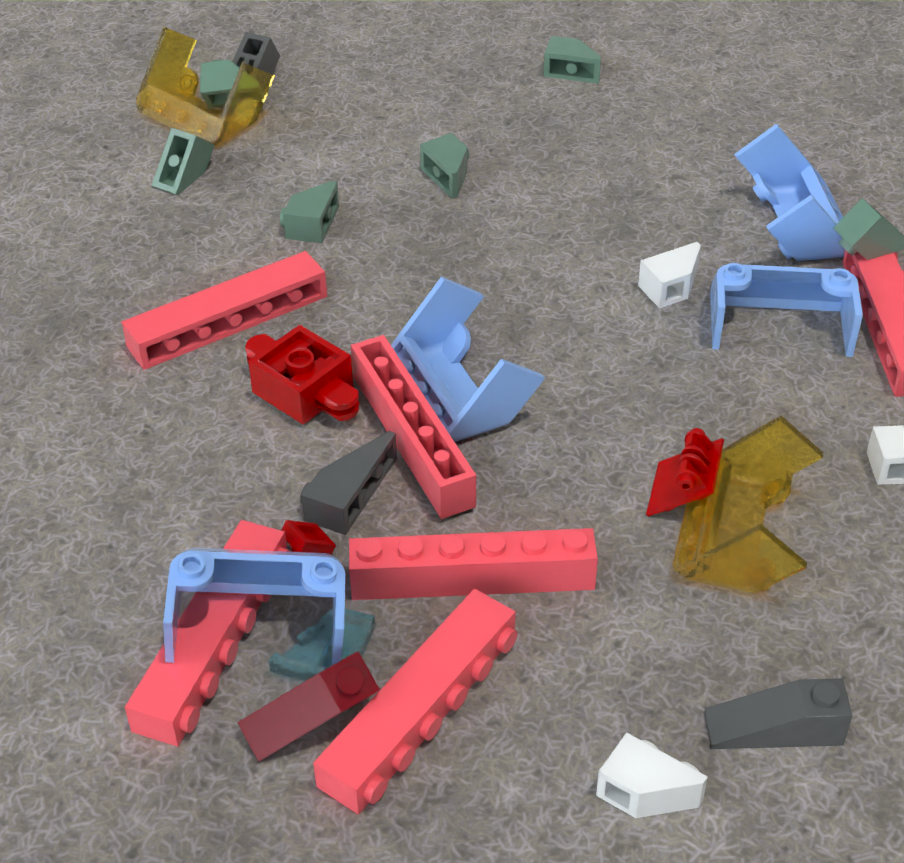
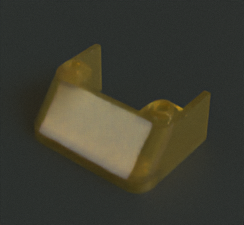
[136,26,275,147]
[673,415,824,593]

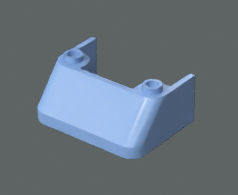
[735,124,845,261]
[710,263,863,357]
[391,277,545,442]
[163,548,345,665]

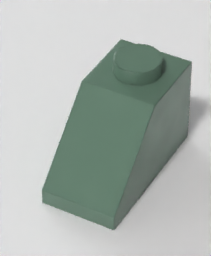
[544,36,601,84]
[200,59,265,108]
[151,127,215,195]
[420,133,469,199]
[280,181,339,243]
[833,198,904,260]

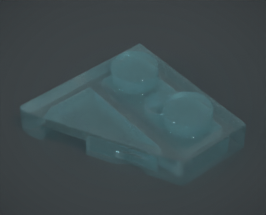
[268,609,376,681]

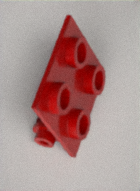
[646,428,724,517]

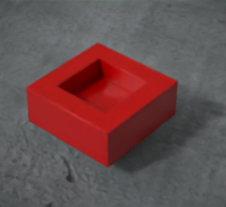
[281,520,336,555]

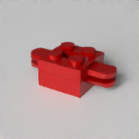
[245,324,360,425]

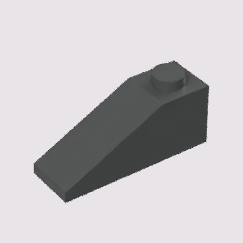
[217,32,280,113]
[300,431,397,535]
[704,678,853,749]

